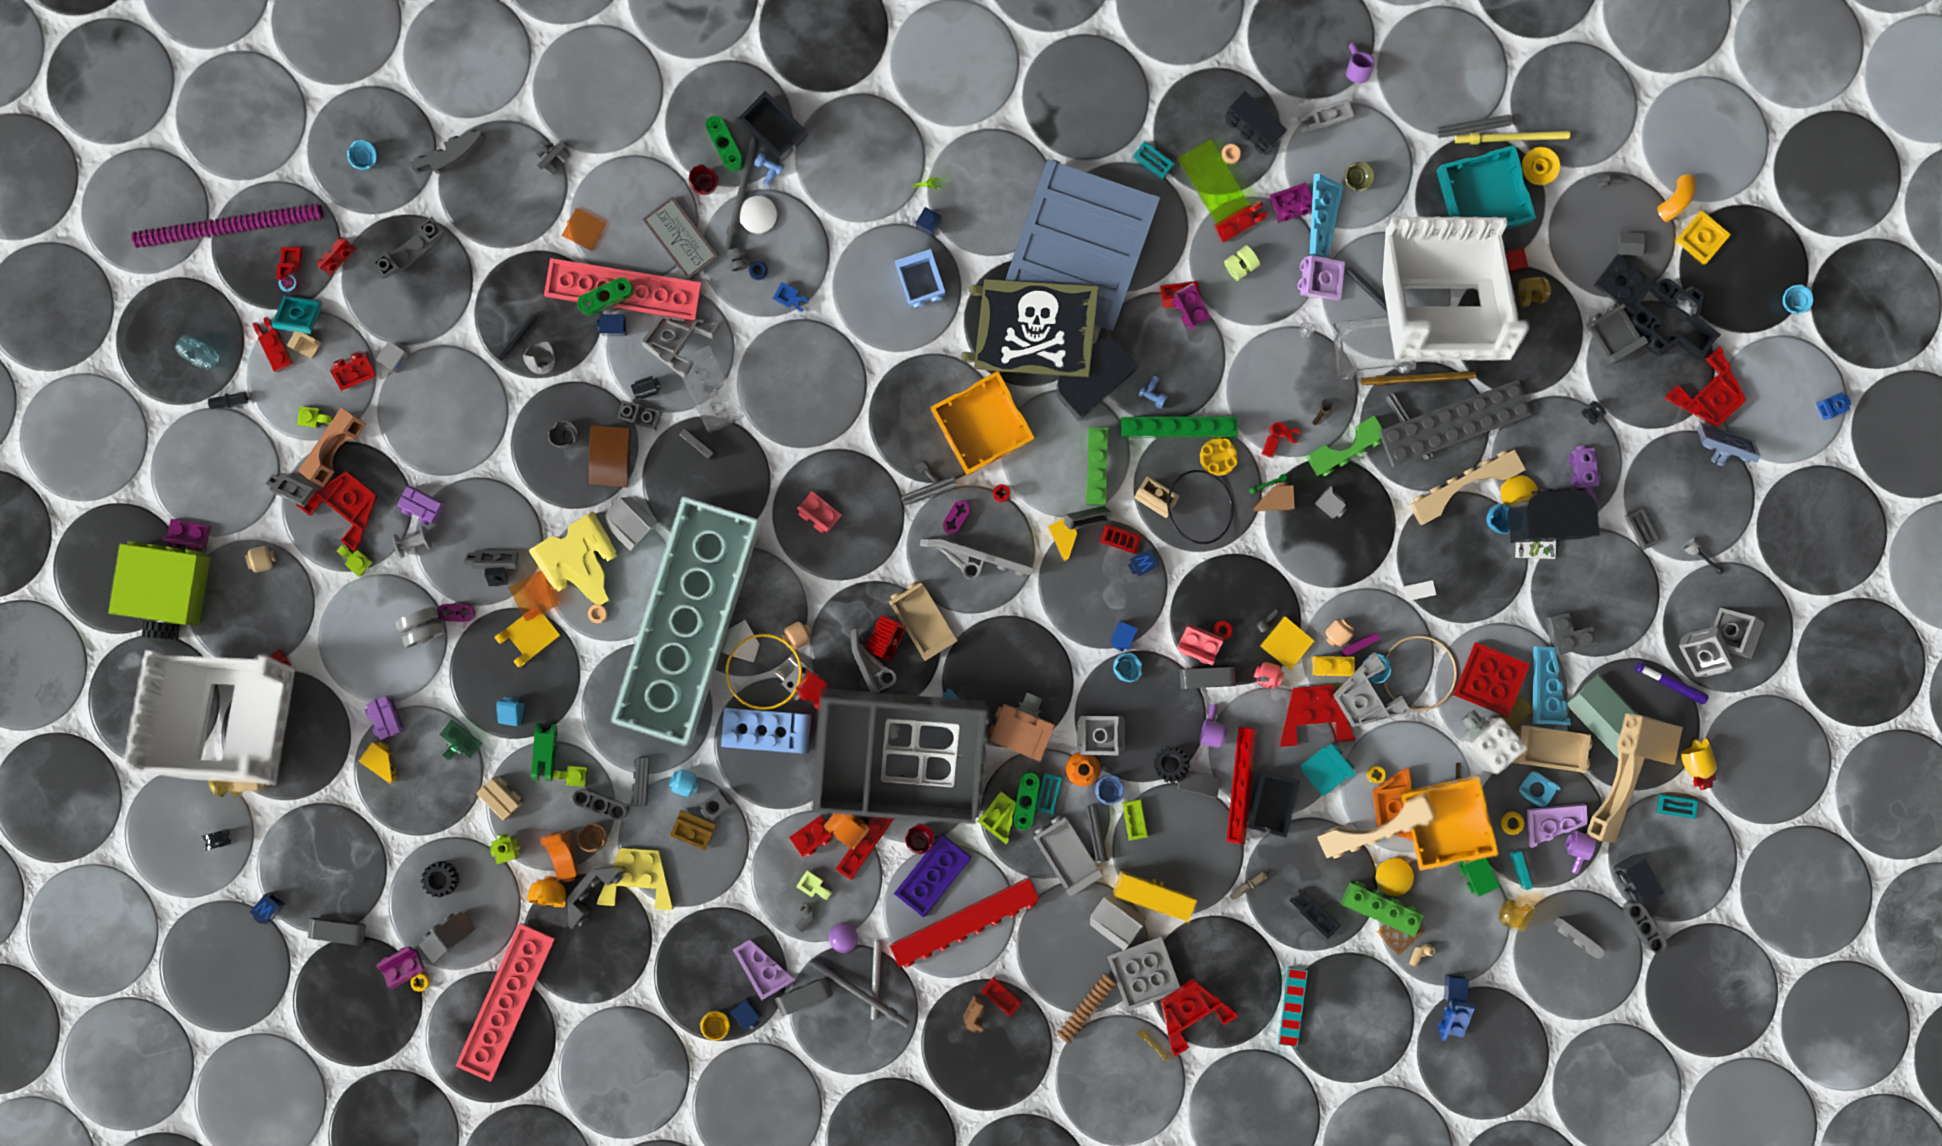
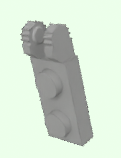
[1297,99,1354,133]
[1554,918,1604,959]

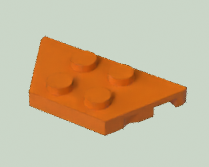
[1372,767,1413,841]

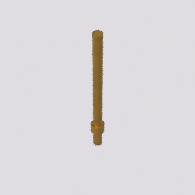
[1361,371,1476,386]

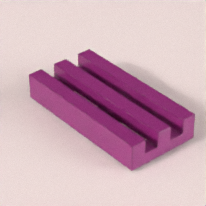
[1340,633,1380,657]

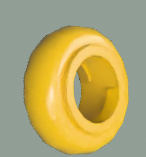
[1500,811,1524,835]

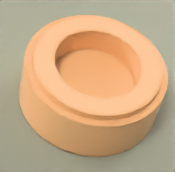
[1221,144,1241,164]
[588,604,608,623]

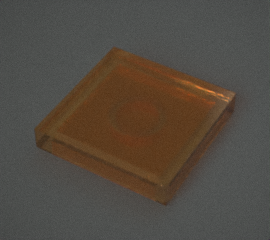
[508,571,561,622]

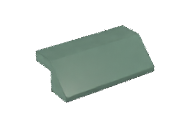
[1566,674,1639,759]

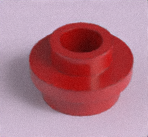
[1213,621,1233,640]

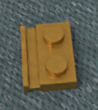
[670,810,716,850]

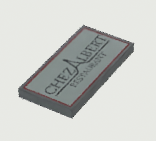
[642,196,719,280]

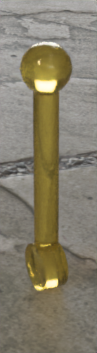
[1138,1030,1169,1062]

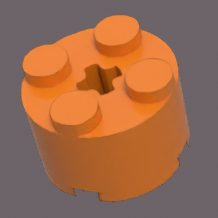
[824,813,870,850]

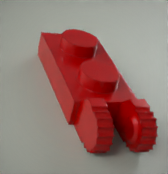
[1214,201,1268,243]
[252,316,293,372]

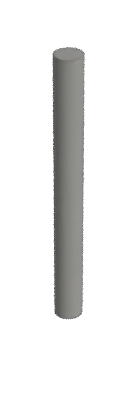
[871,941,881,1019]

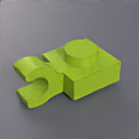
[297,406,333,428]
[337,545,373,577]
[552,765,588,787]

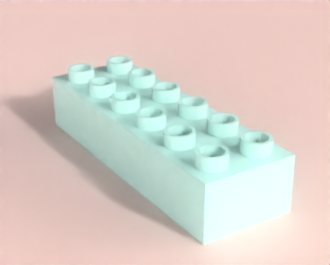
[611,497,762,745]

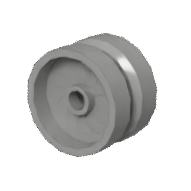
[395,607,445,648]

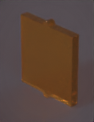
[562,208,606,251]

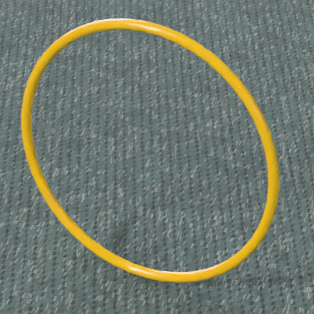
[726,634,802,710]

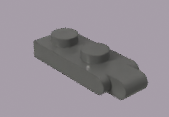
[265,474,316,507]
[464,550,519,569]

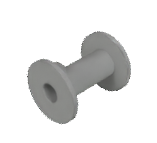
[393,525,432,558]

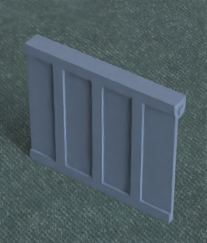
[1005,159,1160,331]

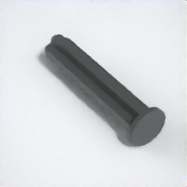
[901,474,958,505]
[1086,804,1110,863]

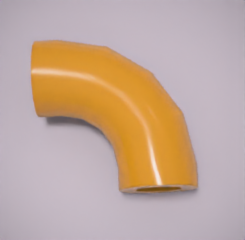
[1657,174,1697,222]

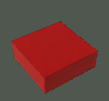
[1505,248,1528,272]

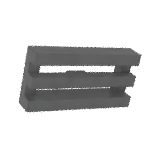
[680,429,716,460]
[1624,507,1661,550]

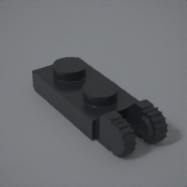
[1289,889,1341,939]

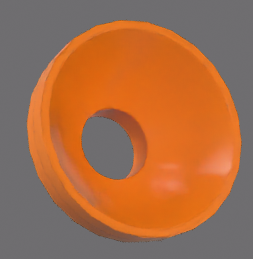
[1066,752,1101,786]

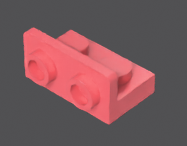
[797,491,842,533]
[1178,623,1224,665]

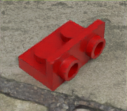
[330,351,377,391]
[789,815,834,858]

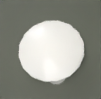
[740,196,778,234]

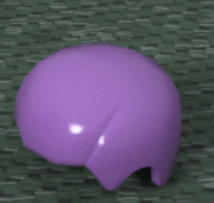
[829,922,858,953]

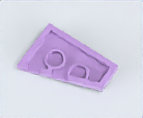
[1527,804,1588,848]
[733,939,795,1000]

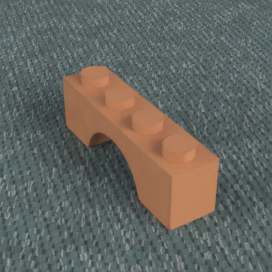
[298,407,367,488]

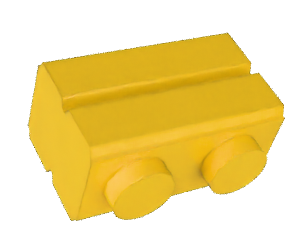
[1312,656,1355,676]

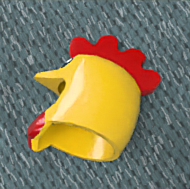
[1681,738,1717,790]

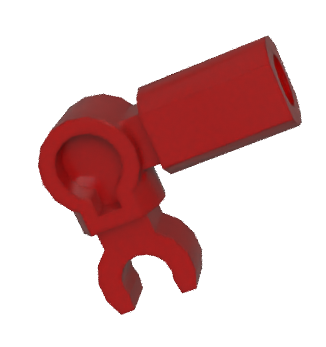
[1261,422,1301,458]

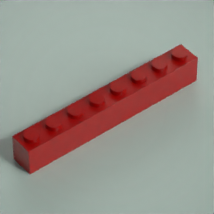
[889,877,1039,968]

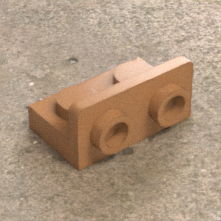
[963,995,984,1032]

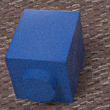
[1110,621,1138,652]

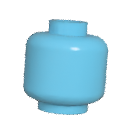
[669,769,699,797]

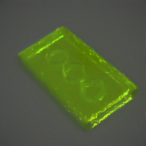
[1177,139,1249,224]

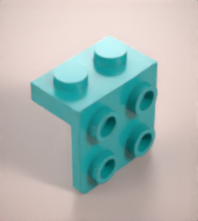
[1300,743,1356,796]

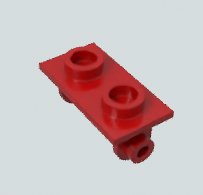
[317,237,356,276]

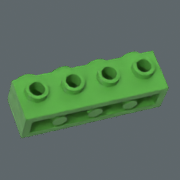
[1340,881,1424,937]

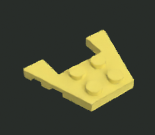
[597,847,673,910]

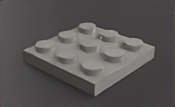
[1107,935,1180,1011]

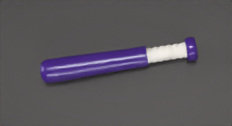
[1635,661,1709,705]

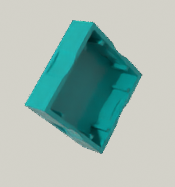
[1436,145,1536,230]

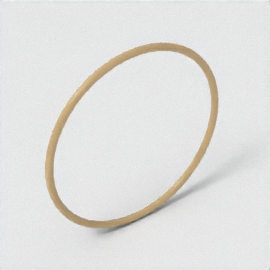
[1383,635,1457,711]

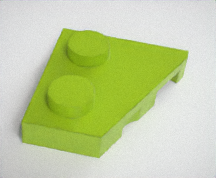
[977,790,1016,844]

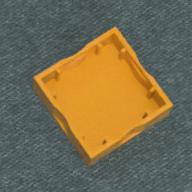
[930,371,1035,476]
[1401,775,1498,870]

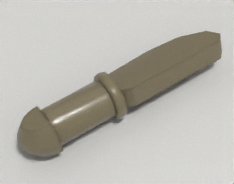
[1229,871,1268,900]

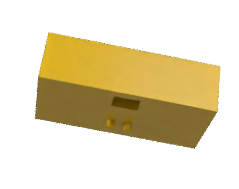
[1113,870,1197,923]

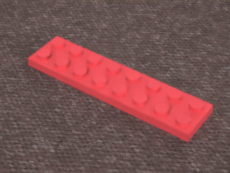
[544,258,702,321]
[456,923,555,1082]

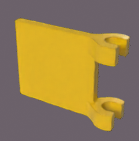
[494,605,561,668]

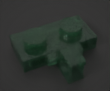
[439,719,483,760]

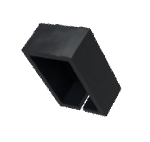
[739,91,808,163]
[1225,91,1287,156]
[1247,770,1300,838]

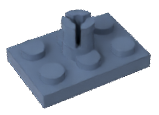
[1697,422,1761,466]

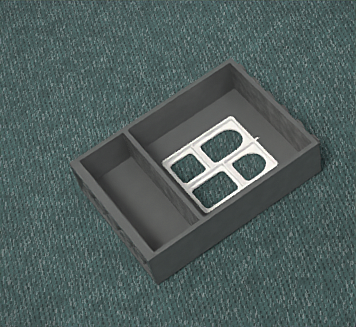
[812,688,989,824]

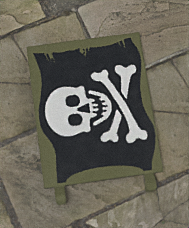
[961,279,1098,377]

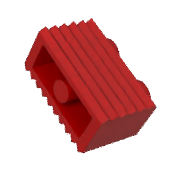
[865,615,907,661]

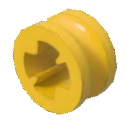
[1367,766,1386,784]
[411,973,430,991]

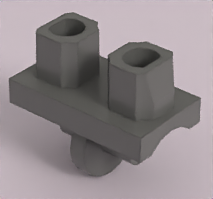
[536,141,571,175]

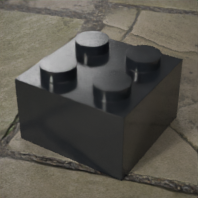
[1613,855,1665,905]

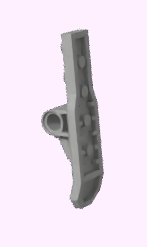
[920,537,1033,579]
[850,629,901,739]

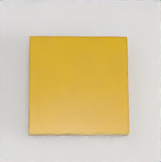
[1675,210,1731,265]
[1260,616,1314,670]

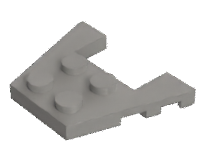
[642,315,720,378]
[1333,652,1411,727]

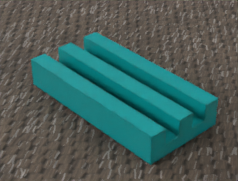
[1133,141,1175,180]
[1035,772,1063,814]
[1656,794,1698,819]
[1510,849,1533,890]

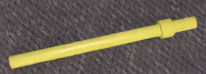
[1455,131,1570,145]

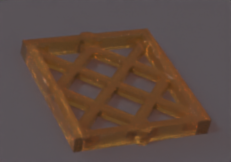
[1376,924,1423,955]

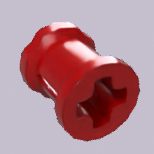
[993,484,1010,503]

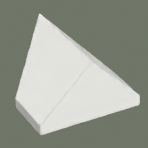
[721,620,760,662]

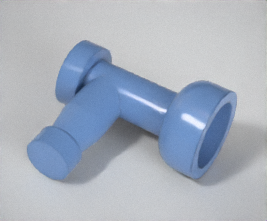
[754,152,784,186]
[1138,376,1168,409]

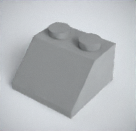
[1713,608,1765,659]

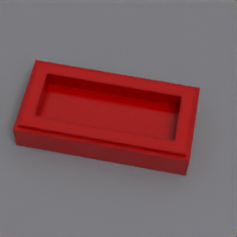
[981,976,1022,1017]

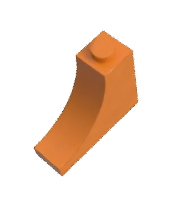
[540,829,580,882]

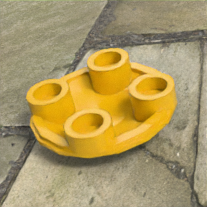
[1200,438,1238,476]
[1500,475,1538,507]
[1375,858,1414,896]

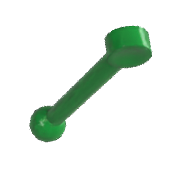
[1249,474,1287,494]

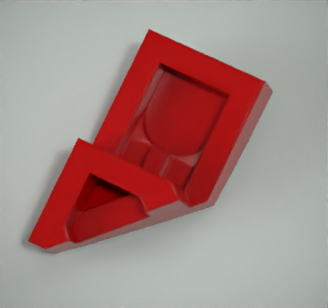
[276,247,303,280]

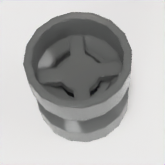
[727,247,750,271]

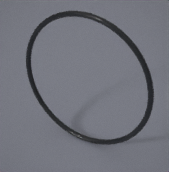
[1167,470,1233,544]

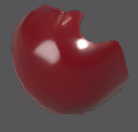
[689,164,718,196]
[905,823,935,854]

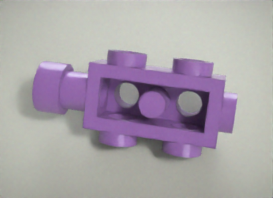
[1568,445,1601,502]

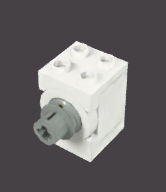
[1459,710,1527,774]

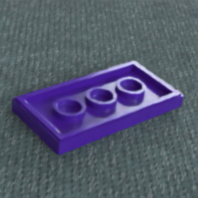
[894,833,972,918]

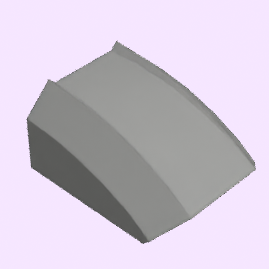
[604,497,659,552]
[1679,626,1733,677]
[1077,716,1126,755]
[1090,894,1146,950]

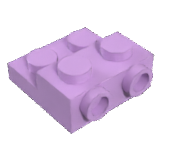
[1298,255,1345,300]

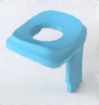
[1519,771,1560,807]

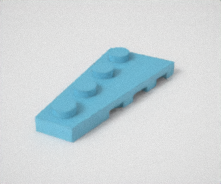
[1310,174,1344,258]
[1533,647,1571,725]

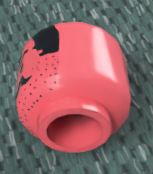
[1254,662,1284,689]

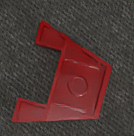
[1664,346,1746,427]
[296,471,378,552]
[1279,685,1355,747]
[1161,979,1238,1057]

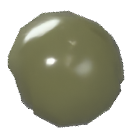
[1344,162,1375,191]

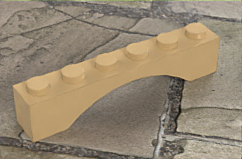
[1409,449,1525,525]
[1586,731,1645,843]
[1317,792,1437,858]

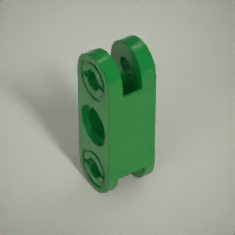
[705,115,744,172]
[577,277,634,316]
[531,723,558,782]
[1013,772,1039,830]

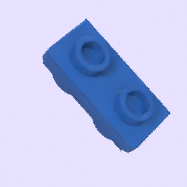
[1438,999,1474,1041]

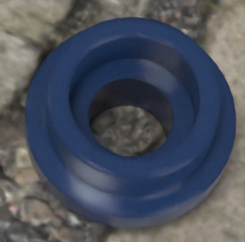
[749,261,768,280]

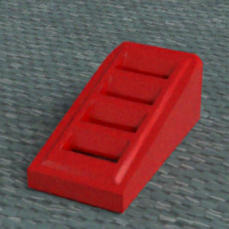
[1099,524,1141,554]

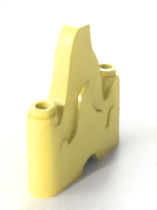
[529,512,617,605]

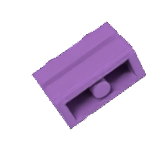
[397,486,445,525]
[365,695,406,740]

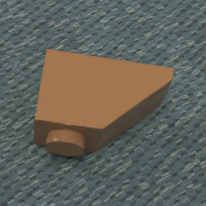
[1253,482,1295,512]

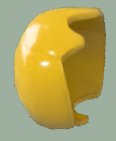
[700,1011,730,1041]

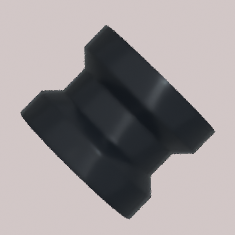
[1581,401,1606,425]

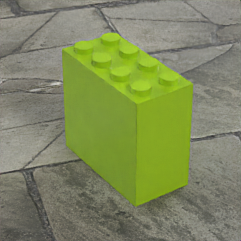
[109,541,211,625]

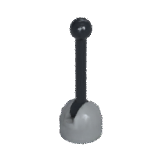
[1683,538,1724,574]

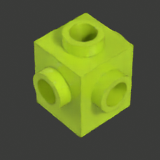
[490,833,520,864]

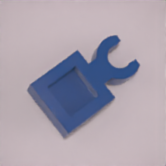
[773,282,809,312]

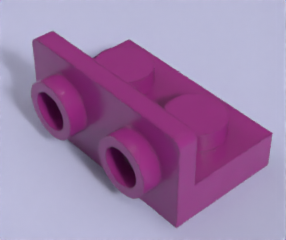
[1270,183,1313,223]
[1172,283,1211,331]
[162,519,211,551]
[376,946,425,990]

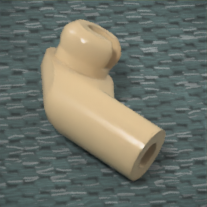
[1409,943,1435,967]

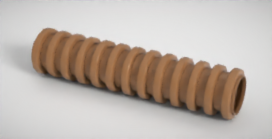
[1057,973,1117,1043]

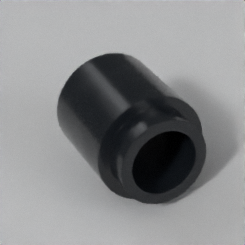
[631,376,661,399]

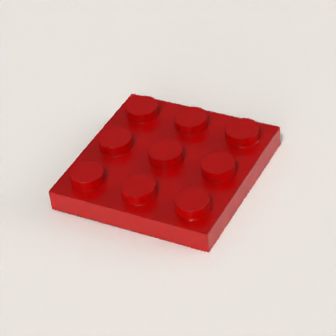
[1453,642,1530,718]

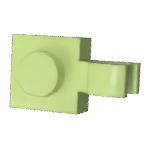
[796,870,832,900]

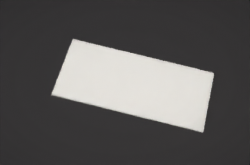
[1404,580,1436,601]

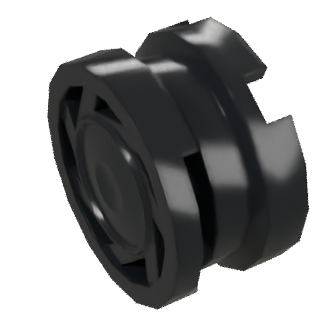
[201,829,232,851]

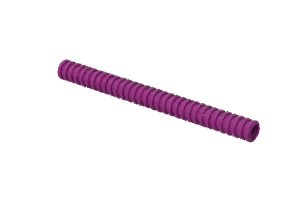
[131,203,323,248]

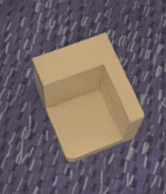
[287,332,322,359]

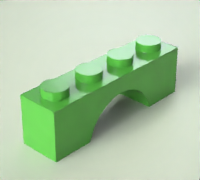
[1306,416,1382,476]
[1086,427,1108,506]

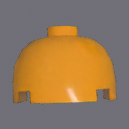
[526,876,566,907]

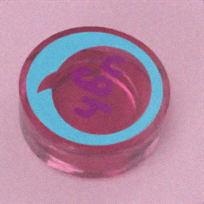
[278,274,299,294]

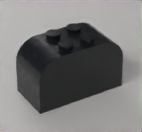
[1056,339,1138,421]
[1508,487,1600,543]

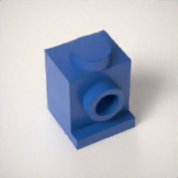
[1816,392,1851,420]

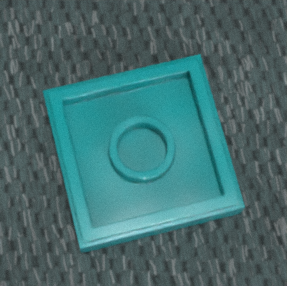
[272,296,323,334]

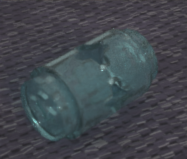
[175,334,219,371]

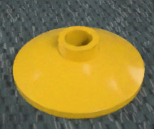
[1521,147,1560,185]

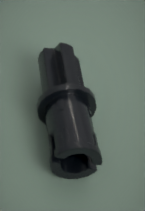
[208,392,248,409]

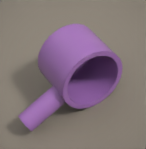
[1346,43,1375,83]
[1200,704,1227,748]
[1565,830,1596,874]

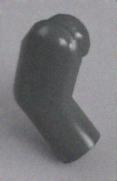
[796,903,814,932]

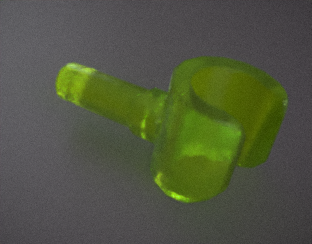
[913,177,941,189]

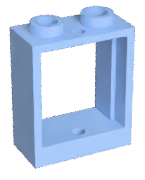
[895,249,945,308]

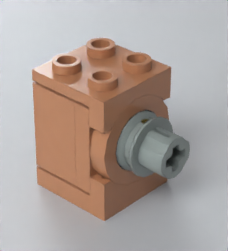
[988,693,1055,761]

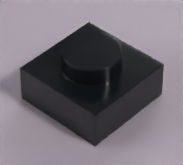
[484,567,508,586]

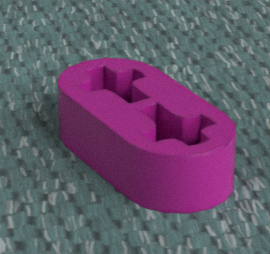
[943,501,970,534]
[437,604,475,622]

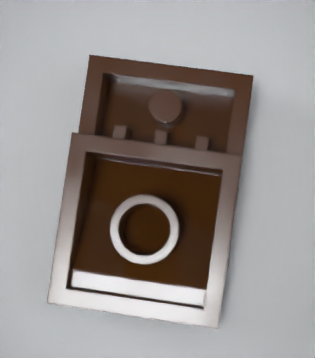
[589,425,632,488]

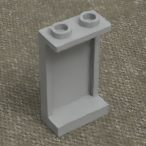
[1033,815,1103,897]

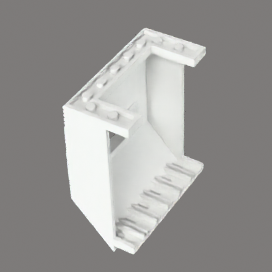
[1382,216,1528,360]
[124,651,295,784]

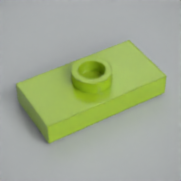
[1122,799,1148,841]

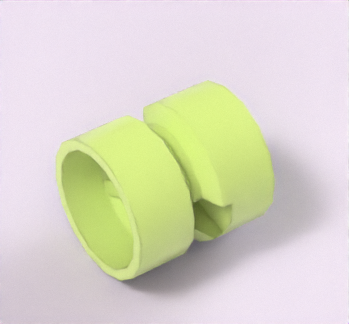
[1224,245,1260,281]

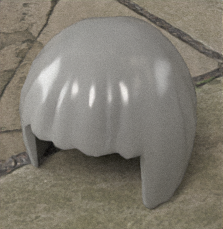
[523,341,556,374]

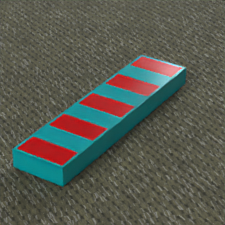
[1277,967,1308,1048]

